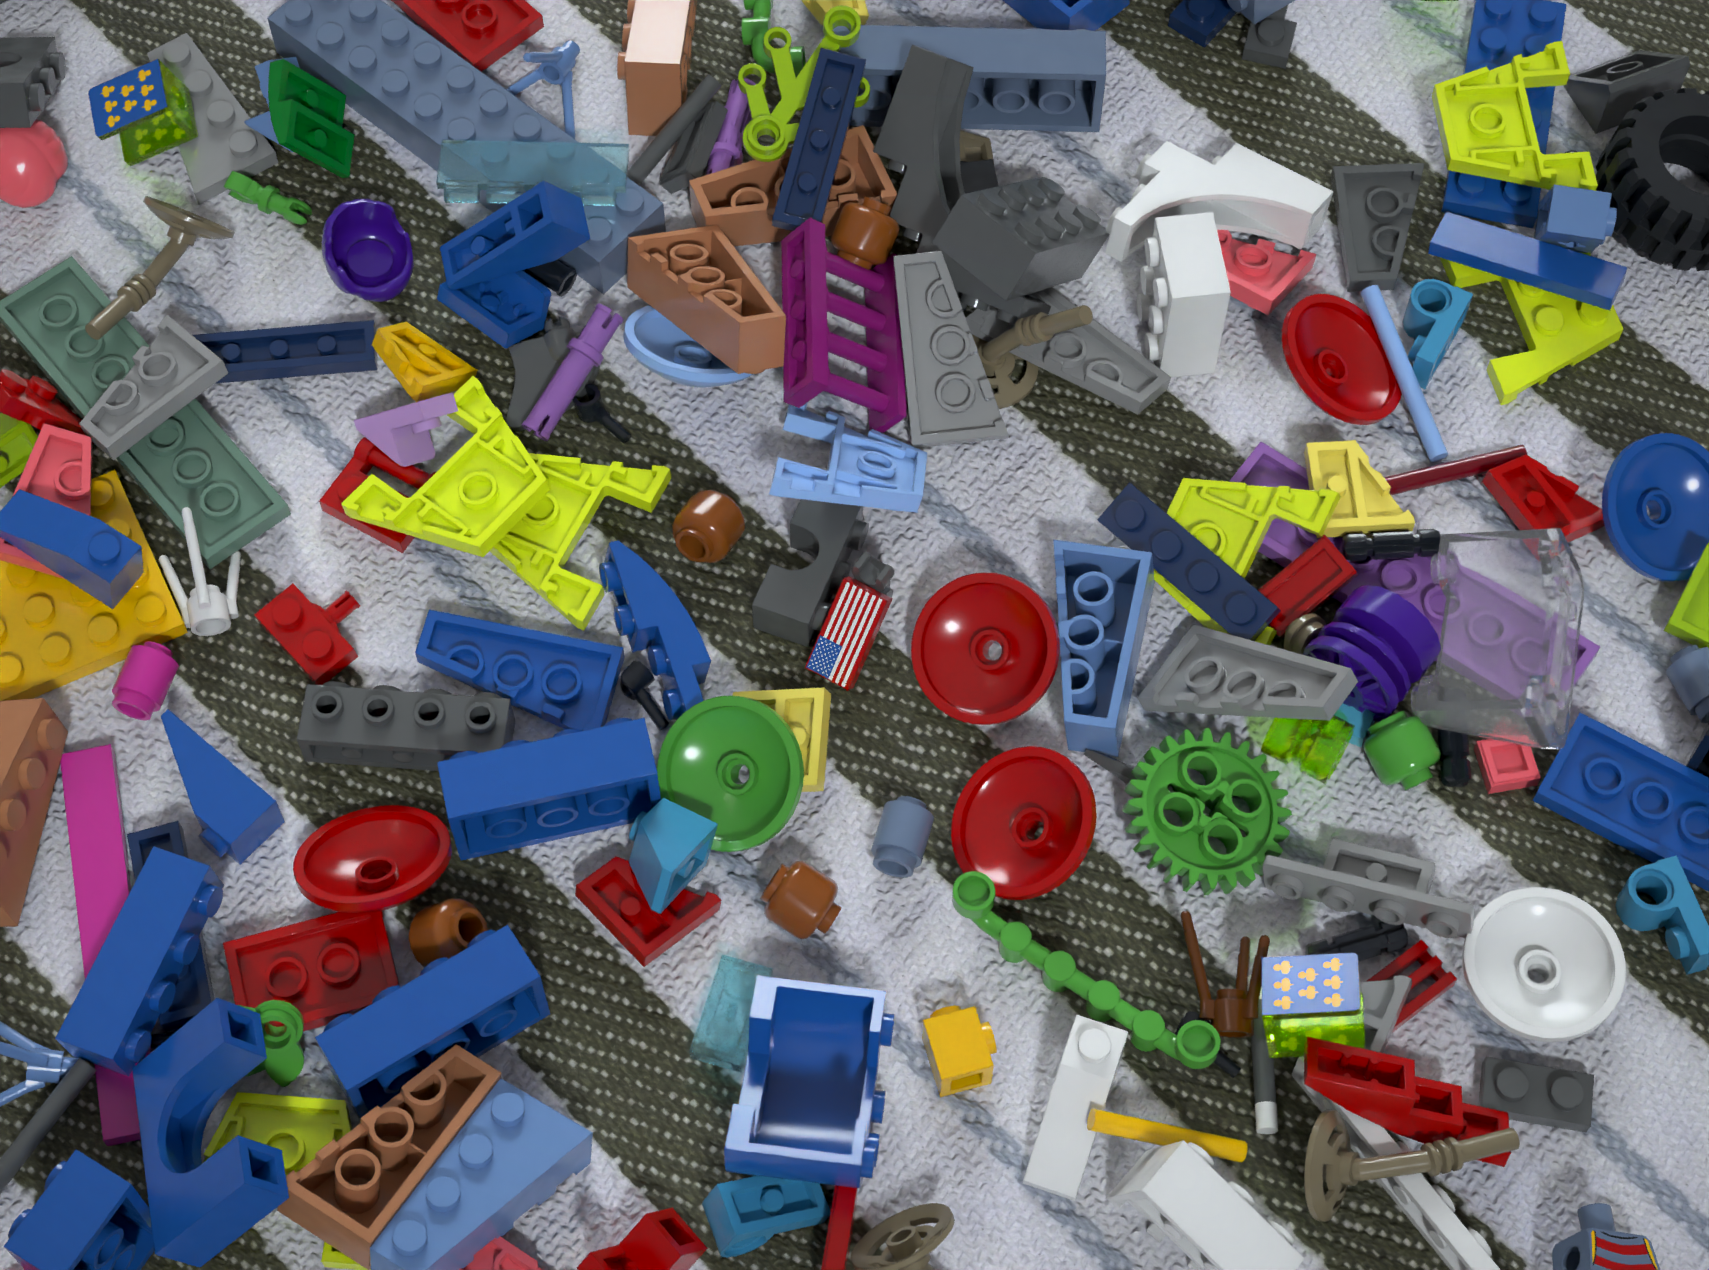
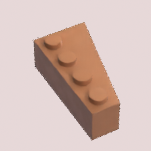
[617,0,698,136]
[627,225,786,374]

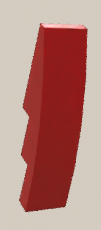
[1304,1037,1511,1167]

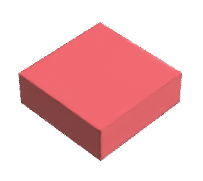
[1474,733,1541,794]

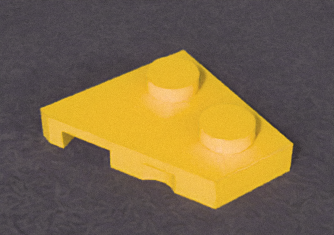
[372,322,478,402]

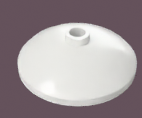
[1462,887,1626,1042]

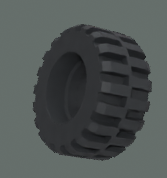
[1595,88,1709,271]

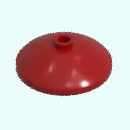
[1282,294,1402,425]
[911,572,1060,725]
[951,746,1097,900]
[293,805,452,913]

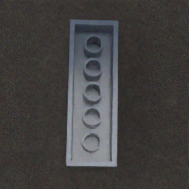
[833,25,1106,132]

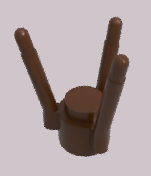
[1181,911,1270,1038]

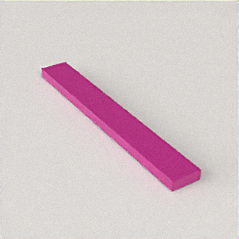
[60,744,152,1146]

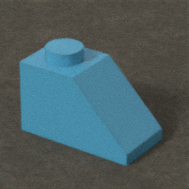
[629,798,718,914]

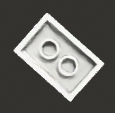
[1136,212,1231,378]

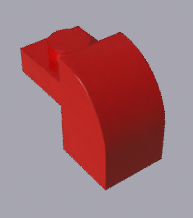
[577,1207,708,1270]

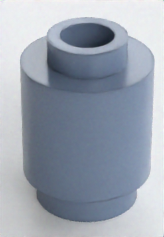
[1666,645,1709,723]
[871,796,934,878]

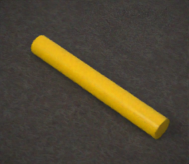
[1087,1109,1247,1163]

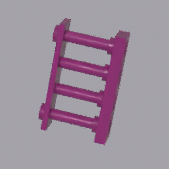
[781,218,907,433]

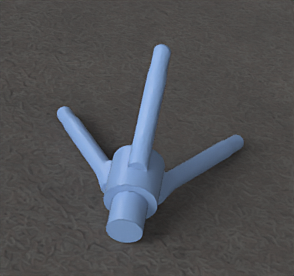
[506,40,580,139]
[0,1021,85,1107]

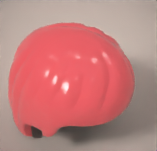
[0,120,68,208]

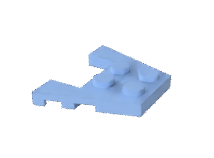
[769,402,927,513]

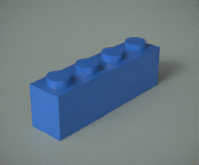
[55,846,224,1077]

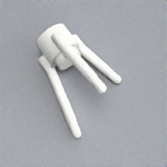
[159,507,241,636]

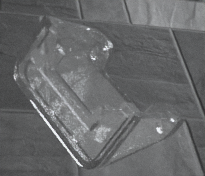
[1411,528,1584,749]

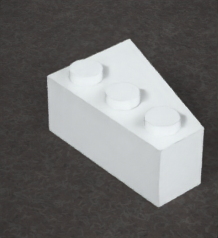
[1106,1140,1305,1270]

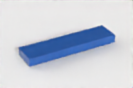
[1428,212,1628,311]

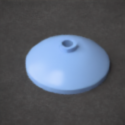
[623,305,753,388]

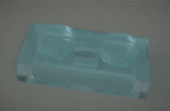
[689,954,773,1073]

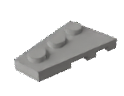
[79,315,228,460]

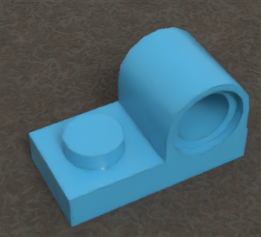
[1402,279,1473,389]
[1615,855,1709,975]
[702,1176,831,1258]

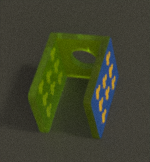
[88,59,199,166]
[1261,953,1366,1058]

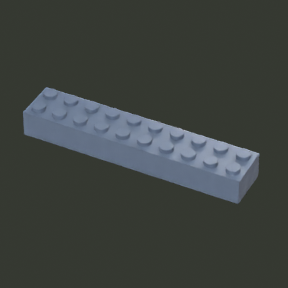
[267,0,666,295]

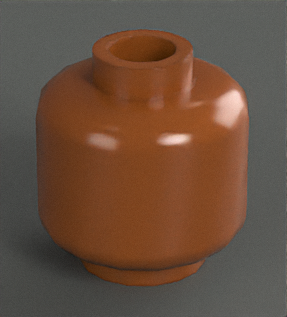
[831,196,899,270]
[672,490,745,563]
[760,861,842,939]
[408,899,487,967]

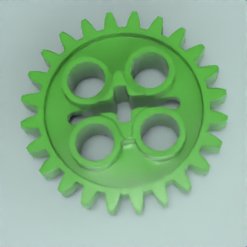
[1122,728,1292,896]

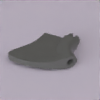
[506,316,600,432]

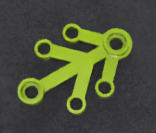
[738,5,870,162]

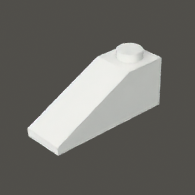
[1023,1014,1128,1201]

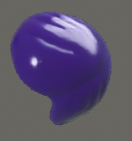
[322,199,414,302]

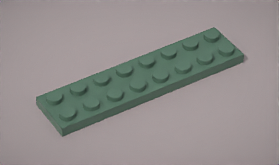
[0,256,291,569]

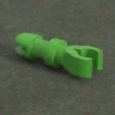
[223,171,312,225]

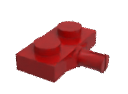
[254,583,360,685]

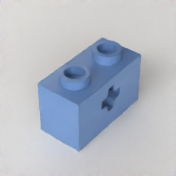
[1534,184,1617,254]

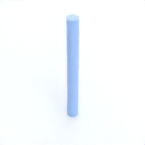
[1360,285,1448,462]

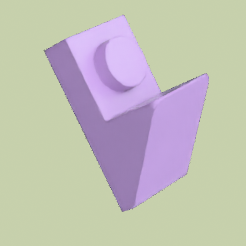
[354,392,458,467]

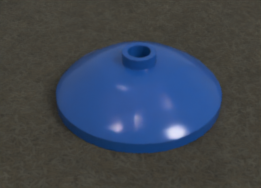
[1602,433,1709,582]

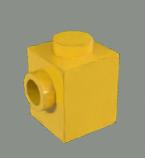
[922,1005,997,1097]

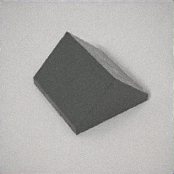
[1563,50,1690,134]

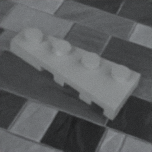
[147,33,278,205]
[893,251,1009,448]
[966,287,1171,415]
[1137,624,1358,721]

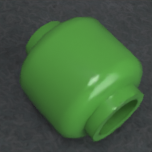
[1363,711,1441,791]

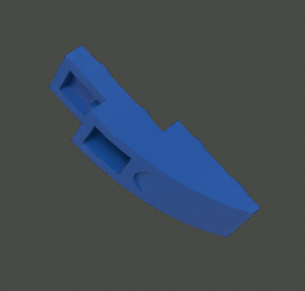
[599,541,711,721]

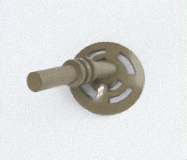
[85,196,235,340]
[972,305,1093,409]
[1304,1109,1520,1222]
[851,1203,955,1270]

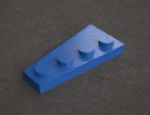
[415,610,625,731]

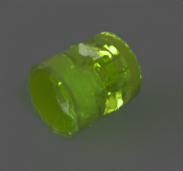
[1260,715,1356,785]

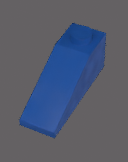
[440,181,590,290]
[0,489,144,609]
[161,709,285,865]

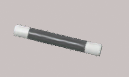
[1247,975,1278,1134]

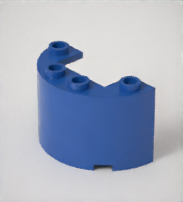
[724,975,895,1188]

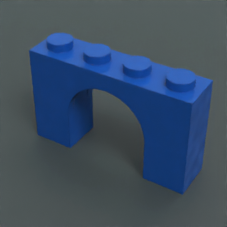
[132,998,289,1268]

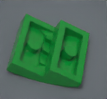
[268,59,355,178]

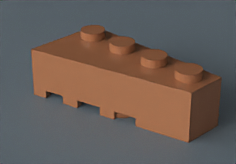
[689,125,897,246]
[0,698,68,927]
[277,1044,502,1270]

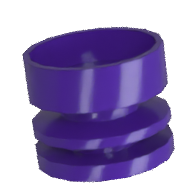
[1303,585,1441,722]

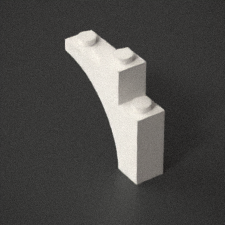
[1105,141,1334,262]

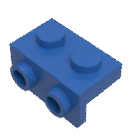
[437,271,551,349]

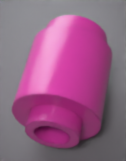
[112,641,179,720]

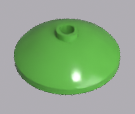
[657,696,804,852]

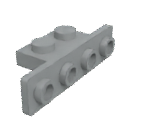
[1263,838,1474,938]

